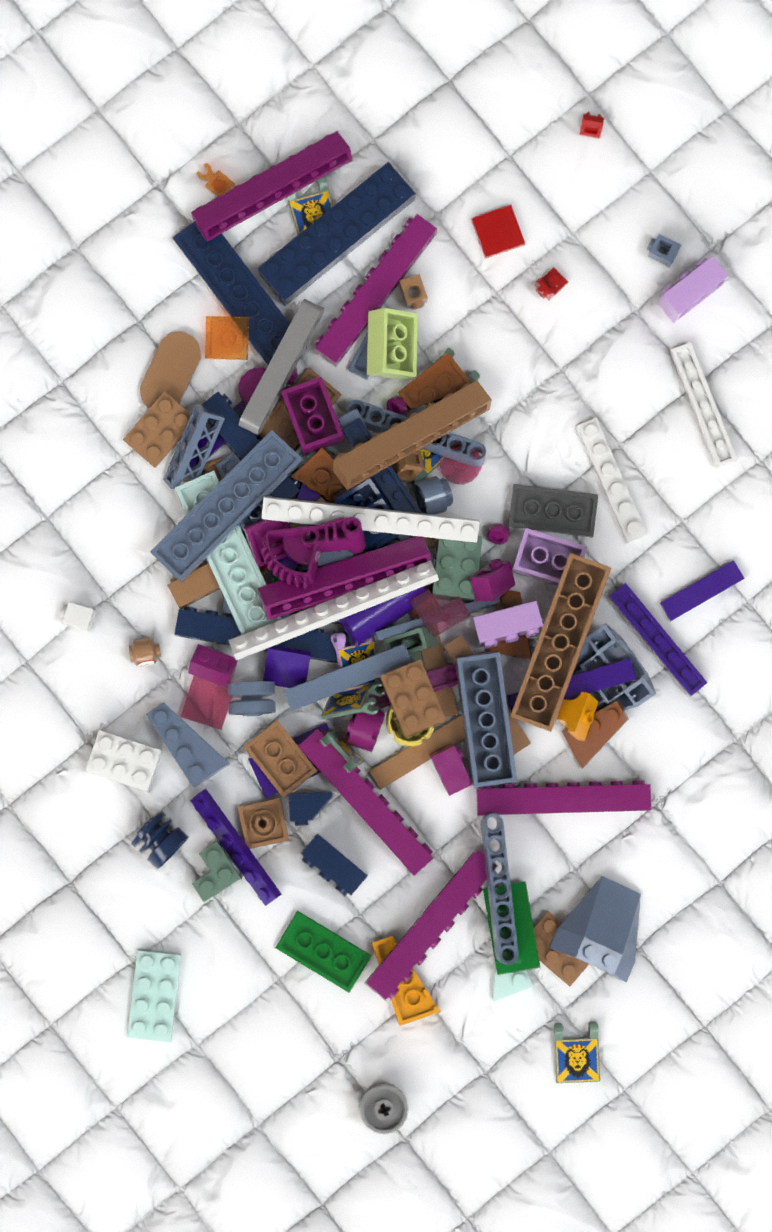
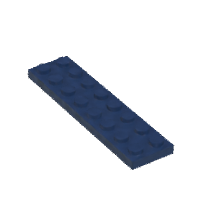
[172,222,308,366]

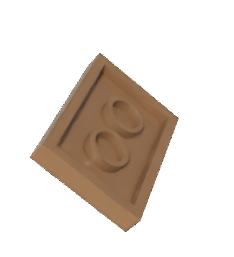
[123,391,191,468]
[243,720,317,798]
[534,911,589,987]

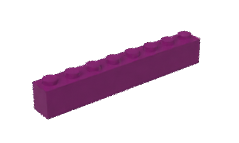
[191,131,353,242]
[315,214,437,367]
[257,536,431,620]
[298,729,433,876]
[476,780,651,816]
[364,849,497,1000]

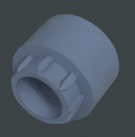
[414,476,453,515]

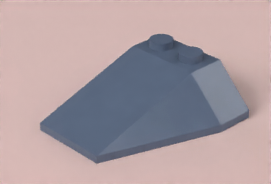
[569,623,656,713]
[549,876,641,982]

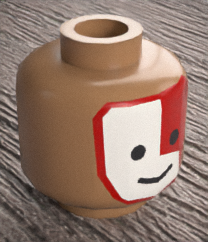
[129,637,161,667]

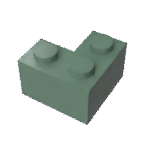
[384,625,438,671]
[192,842,242,902]

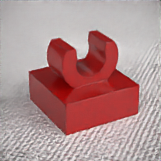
[579,112,604,138]

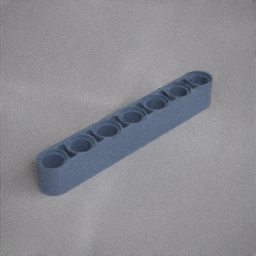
[346,400,486,467]
[481,813,518,965]

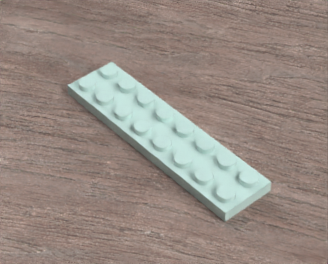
[175,471,282,635]

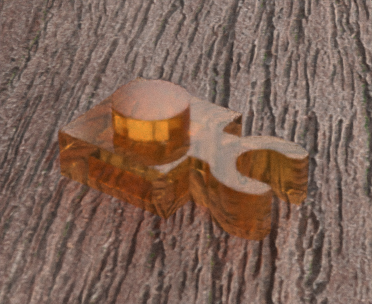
[196,163,235,197]

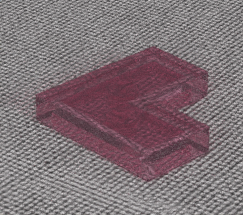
[410,590,471,638]

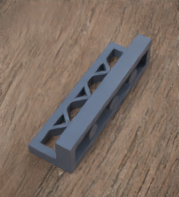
[163,403,225,489]

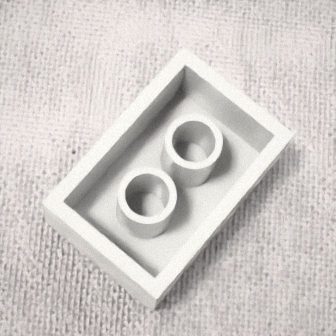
[85,730,163,792]

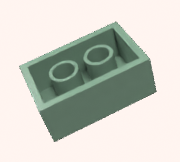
[430,536,483,603]

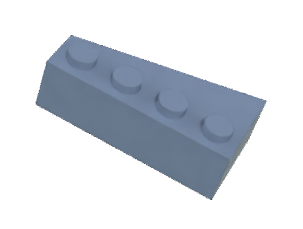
[146,703,230,788]

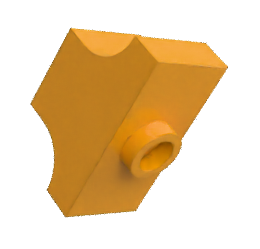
[557,692,598,741]

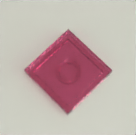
[180,676,232,730]

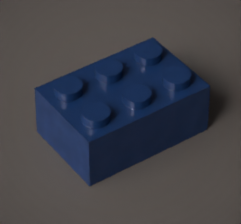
[301,833,368,896]

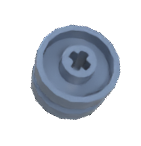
[228,681,276,716]

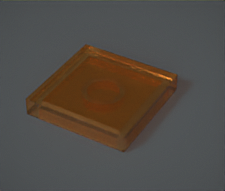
[205,316,249,360]

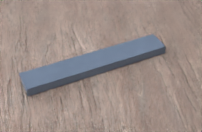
[374,598,500,642]
[284,643,412,711]

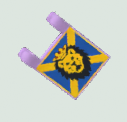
[331,633,380,692]

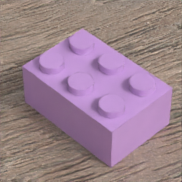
[658,256,729,323]
[512,528,587,586]
[473,601,543,649]

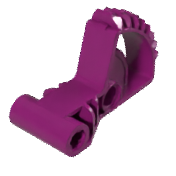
[261,517,366,588]

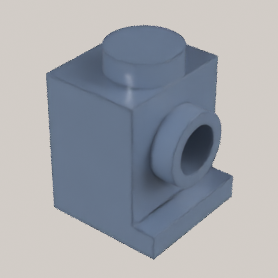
[647,234,681,268]

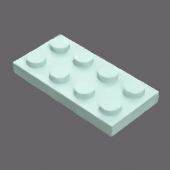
[127,950,181,1043]

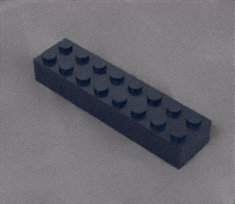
[257,162,416,306]

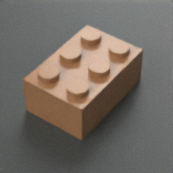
[380,659,446,738]

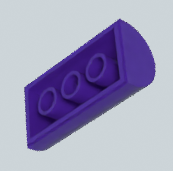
[338,586,428,647]

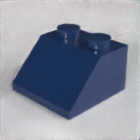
[288,792,333,826]

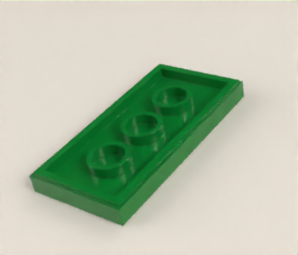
[483,881,541,975]
[275,910,372,993]

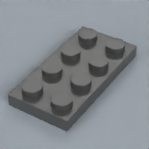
[508,484,598,538]

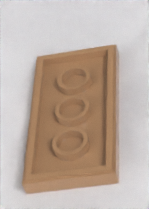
[259,368,342,451]

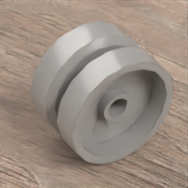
[360,1083,408,1134]

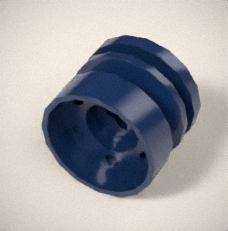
[131,811,189,869]

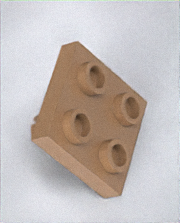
[238,798,289,849]

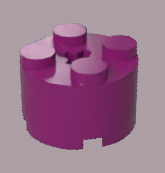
[344,709,386,752]

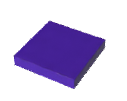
[263,645,311,688]

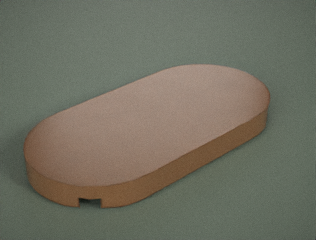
[140,332,201,409]

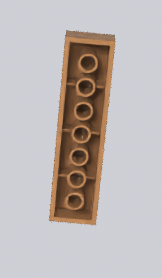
[510,553,611,732]

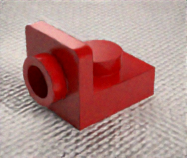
[535,267,568,301]

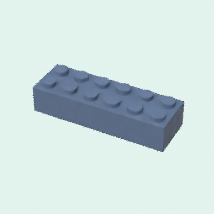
[454,651,517,788]

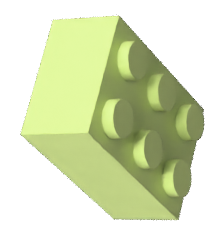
[367,308,418,380]

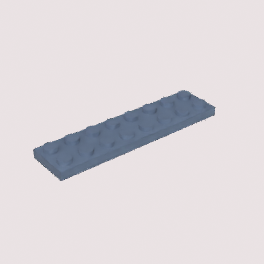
[150,430,303,583]

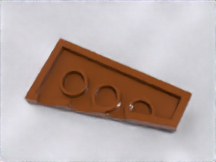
[291,446,344,504]

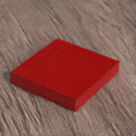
[471,205,525,259]

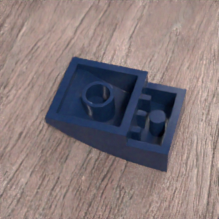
[333,476,401,552]

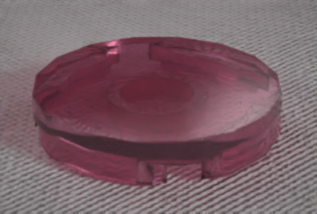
[440,444,482,485]

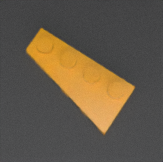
[371,936,441,1026]

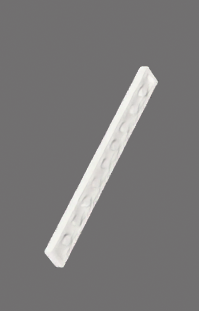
[261,496,480,543]
[228,561,439,660]

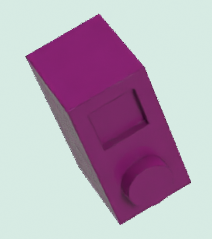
[470,559,516,601]
[188,644,238,688]
[429,743,473,796]

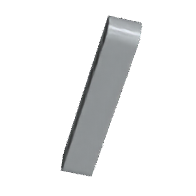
[239,299,324,435]

